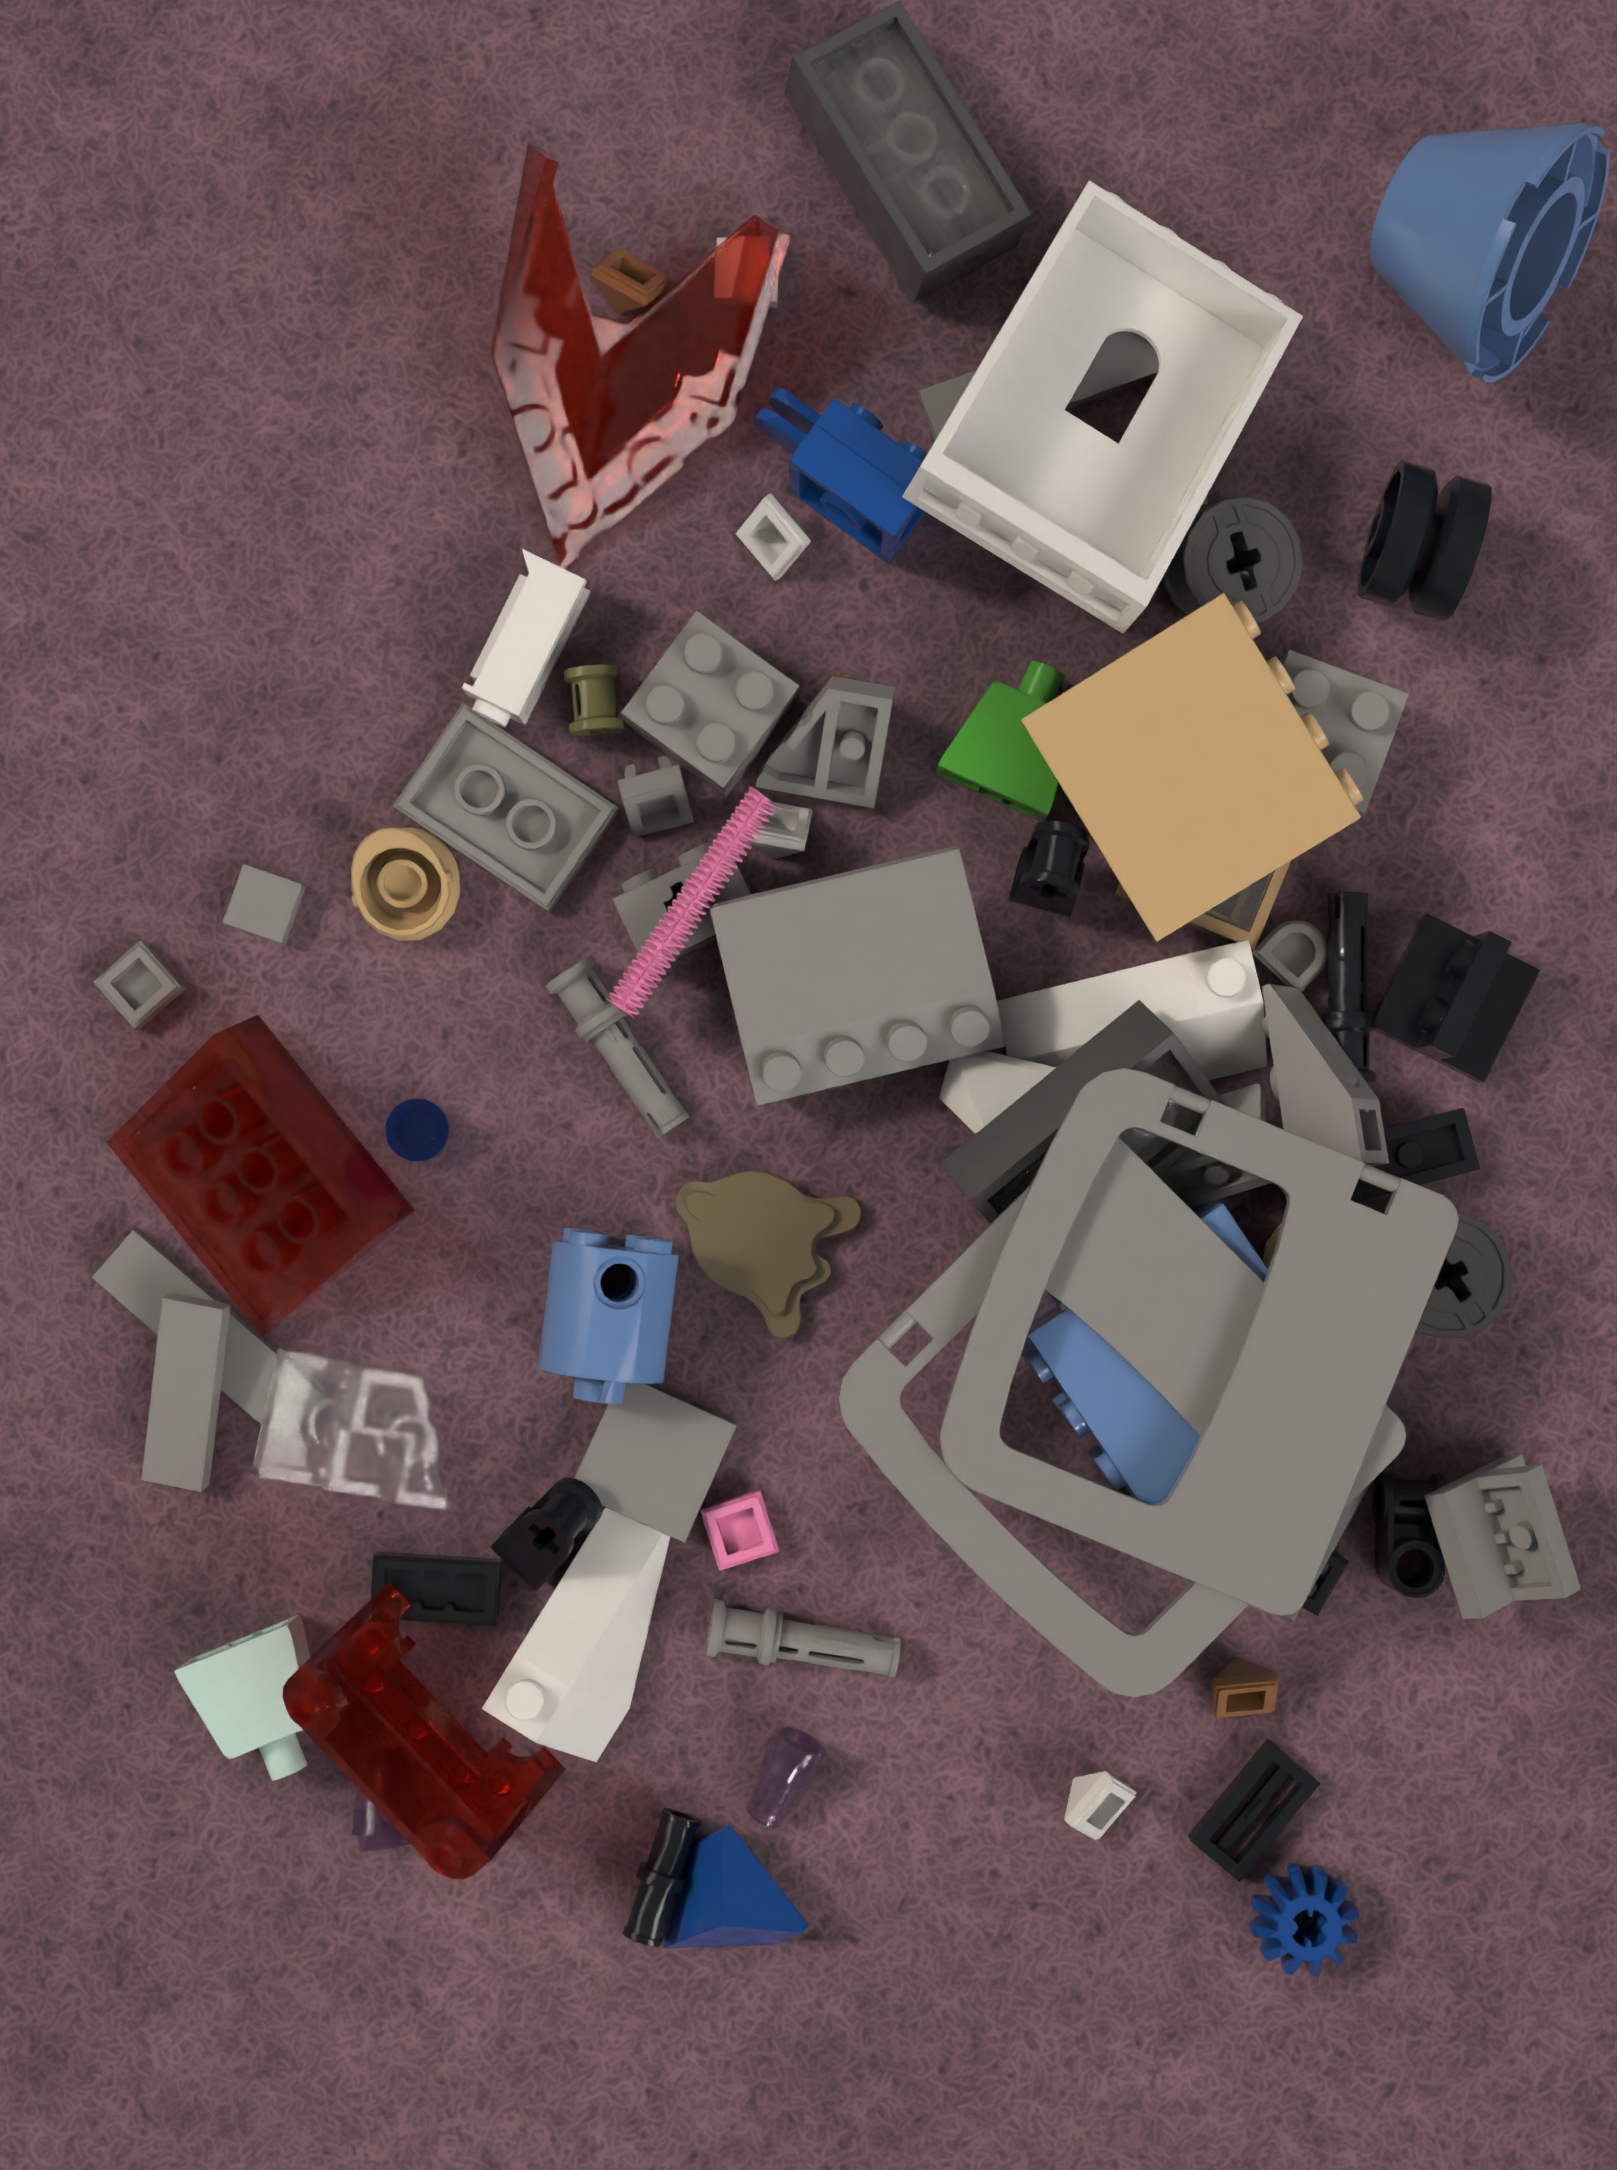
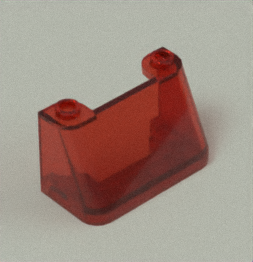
[282,1581,566,1879]

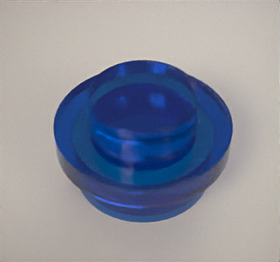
[385,1099,450,1161]

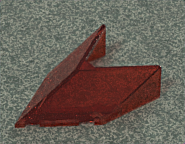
[490,143,791,569]

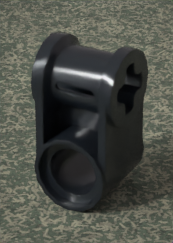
[1009,820,1091,917]
[1373,1472,1447,1598]
[490,1478,602,1591]

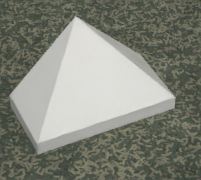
[939,1051,1056,1134]

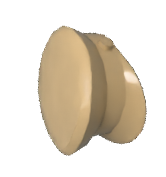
[351,827,460,941]

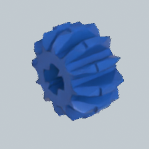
[1249,1862,1359,1977]

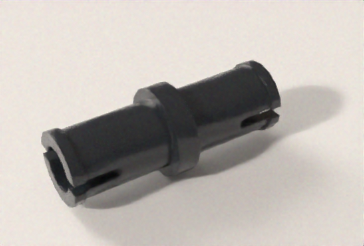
[622,1808,701,1947]

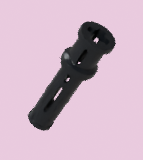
[1321,892,1376,1083]

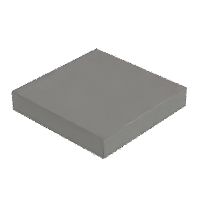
[575,1383,737,1543]

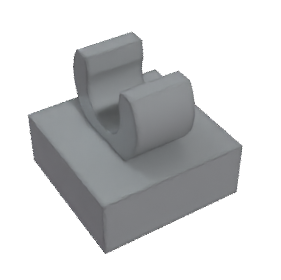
[617,756,694,838]

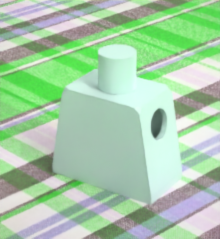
[174,1614,321,1781]

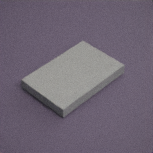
[393,703,619,913]

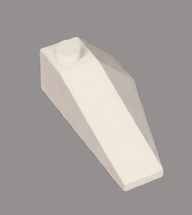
[997,940,1267,1080]

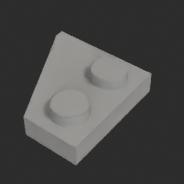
[756,676,895,809]

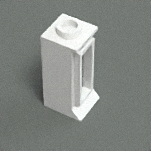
[462,549,591,727]

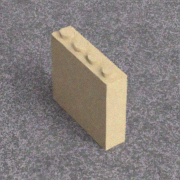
[1021,593,1363,942]

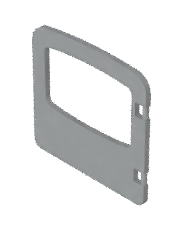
[939,1068,1459,1616]
[838,1137,1406,1698]

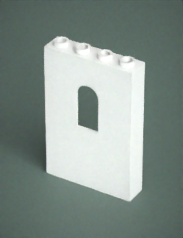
[902,180,1303,633]

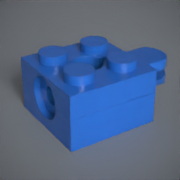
[753,387,928,565]

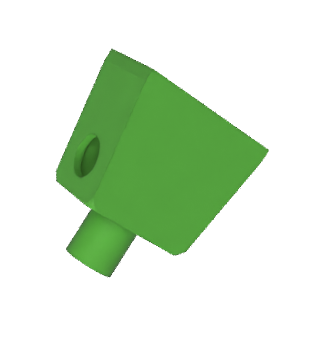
[935,661,1065,822]

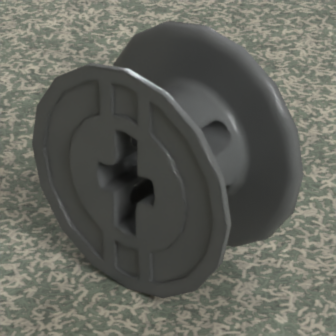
[1163,496,1303,623]
[1415,1212,1511,1338]

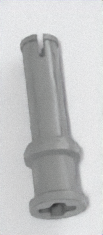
[545,955,690,1139]
[705,1599,901,1678]

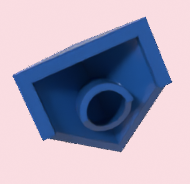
[664,1824,809,1948]

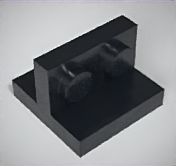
[1373,913,1540,1083]

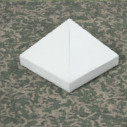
[736,493,811,581]
[748,802,813,859]
[1064,1771,1137,1840]

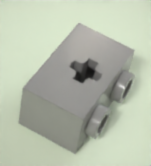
[612,842,751,963]

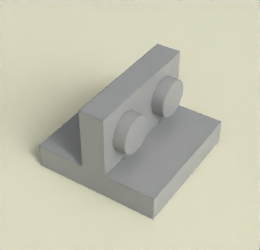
[1424,1454,1581,1619]

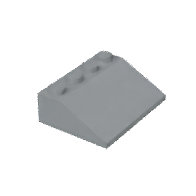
[709,845,1006,1106]

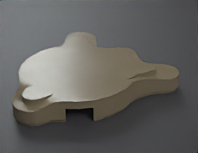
[675,1171,861,1338]

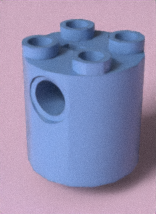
[538,1227,679,1404]

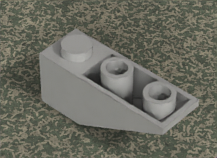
[1261,984,1389,1166]

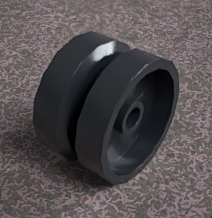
[1357,460,1492,621]

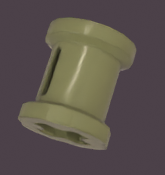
[563,664,624,737]

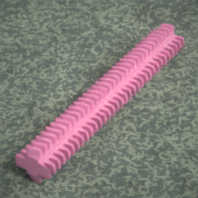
[606,787,778,1019]

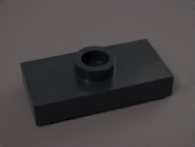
[369,1551,503,1626]

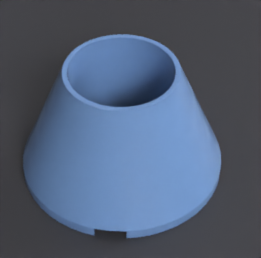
[1370,122,1610,382]

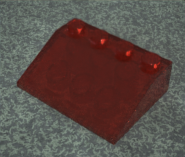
[106,1015,415,1337]

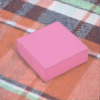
[700,1489,780,1571]

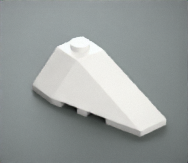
[482,1508,670,1762]

